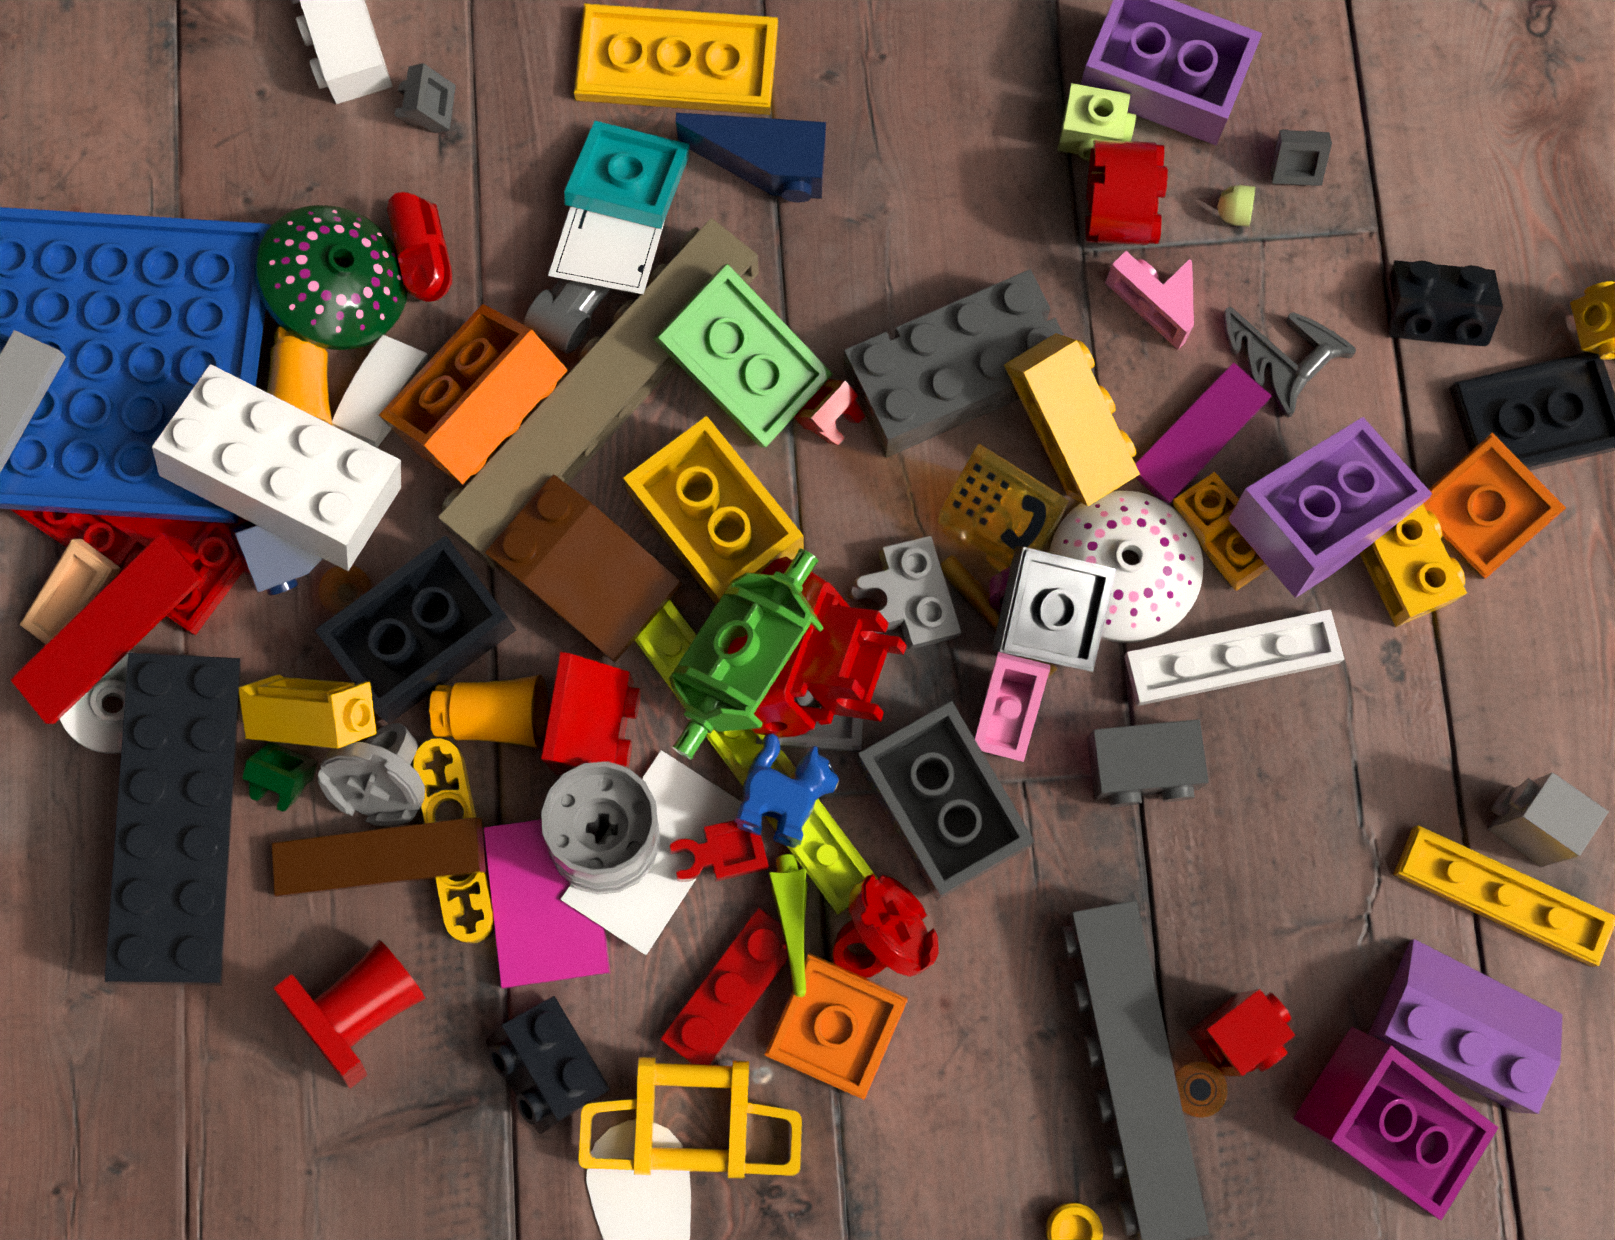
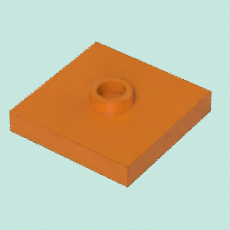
[1423,433,1566,579]
[765,953,908,1100]

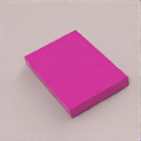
[484,819,611,989]

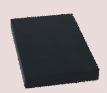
[1449,352,1615,471]

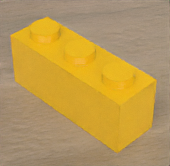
[1004,333,1140,506]

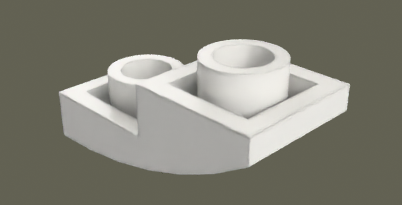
[332,335,428,448]

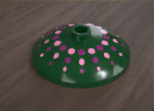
[254,205,408,350]

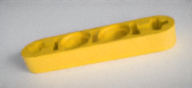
[414,738,495,943]

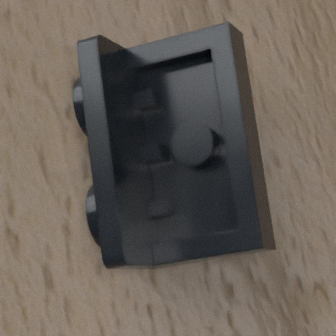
[1388,260,1503,346]
[486,995,610,1134]

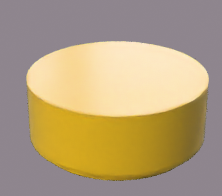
[1046,1202,1103,1240]

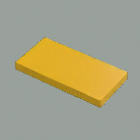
[574,3,778,115]

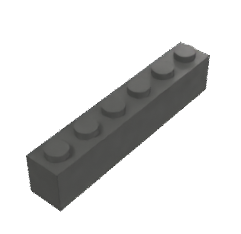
[1061,900,1210,1240]

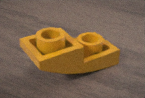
[1173,472,1269,591]

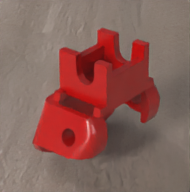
[728,556,907,738]

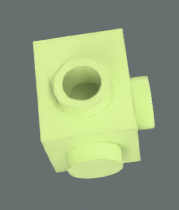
[1057,83,1136,161]

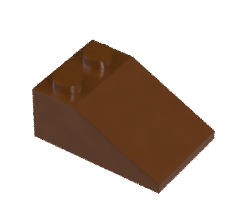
[485,474,682,663]

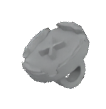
[318,723,425,827]

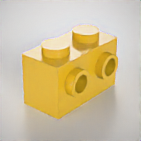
[1359,504,1467,627]

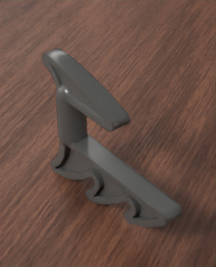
[1223,307,1356,418]

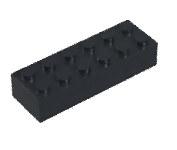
[105,653,241,986]

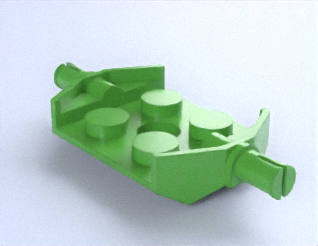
[669,549,824,760]

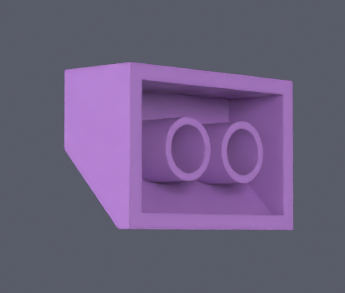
[1368,939,1562,1114]

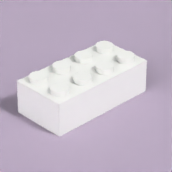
[152,364,401,571]

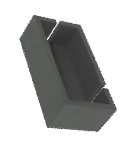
[843,269,1065,458]

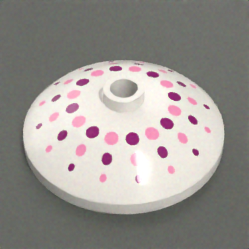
[1049,491,1203,643]

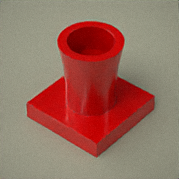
[274,939,426,1089]

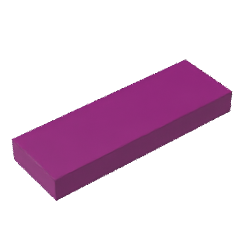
[1135,363,1272,505]

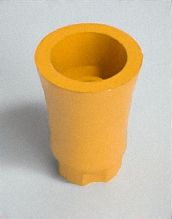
[267,327,333,426]
[429,674,548,749]

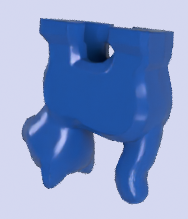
[735,734,839,848]

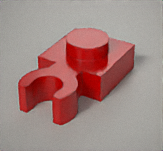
[669,820,769,882]

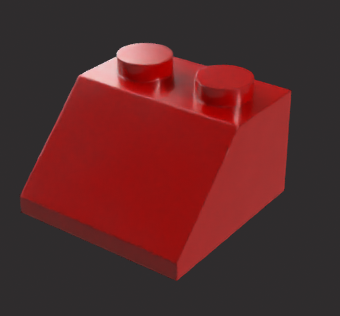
[542,652,641,775]

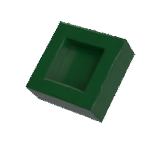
[242,742,318,812]

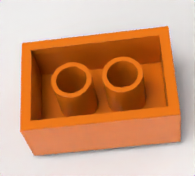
[378,304,568,485]

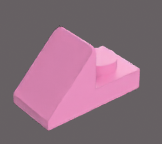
[1105,251,1194,350]
[974,652,1050,762]

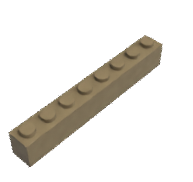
[438,218,759,569]

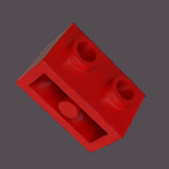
[1187,989,1295,1076]

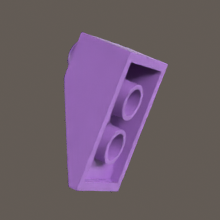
[1228,417,1432,598]

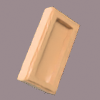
[19,539,121,645]

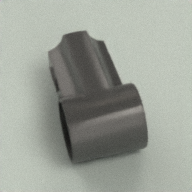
[524,278,611,355]

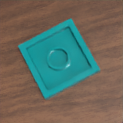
[564,121,690,229]

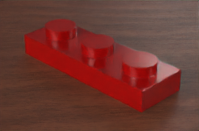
[661,908,789,1065]

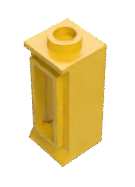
[238,674,377,748]

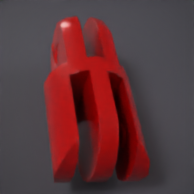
[387,192,452,302]

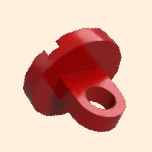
[832,874,939,978]

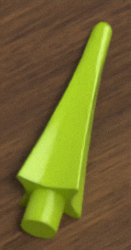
[769,854,808,997]

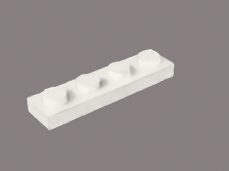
[1124,609,1344,706]

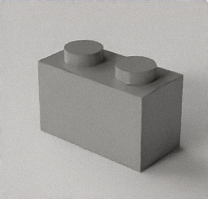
[1488,772,1609,867]

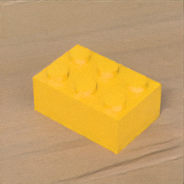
[623,416,804,605]

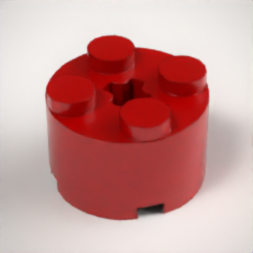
[1085,140,1168,245]

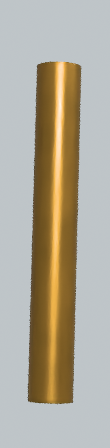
[940,555,1058,679]

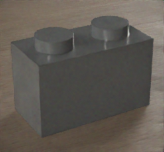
[1087,719,1209,807]

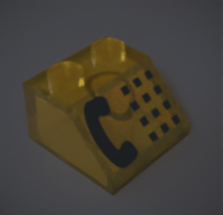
[938,444,1069,571]

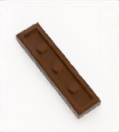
[272,817,486,897]

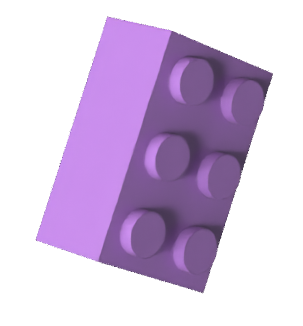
[1081,0,1262,145]

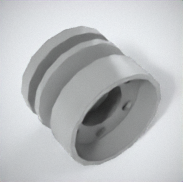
[541,761,660,895]

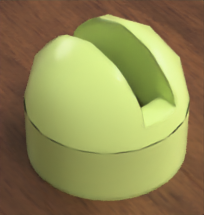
[1217,185,1255,227]

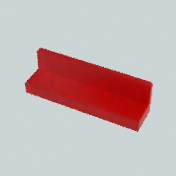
[11,533,202,725]

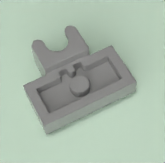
[849,536,961,650]

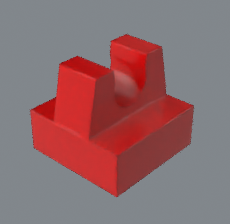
[794,379,865,445]

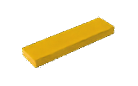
[1393,825,1615,967]

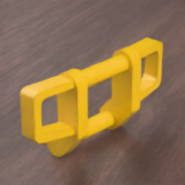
[578,1057,802,1179]

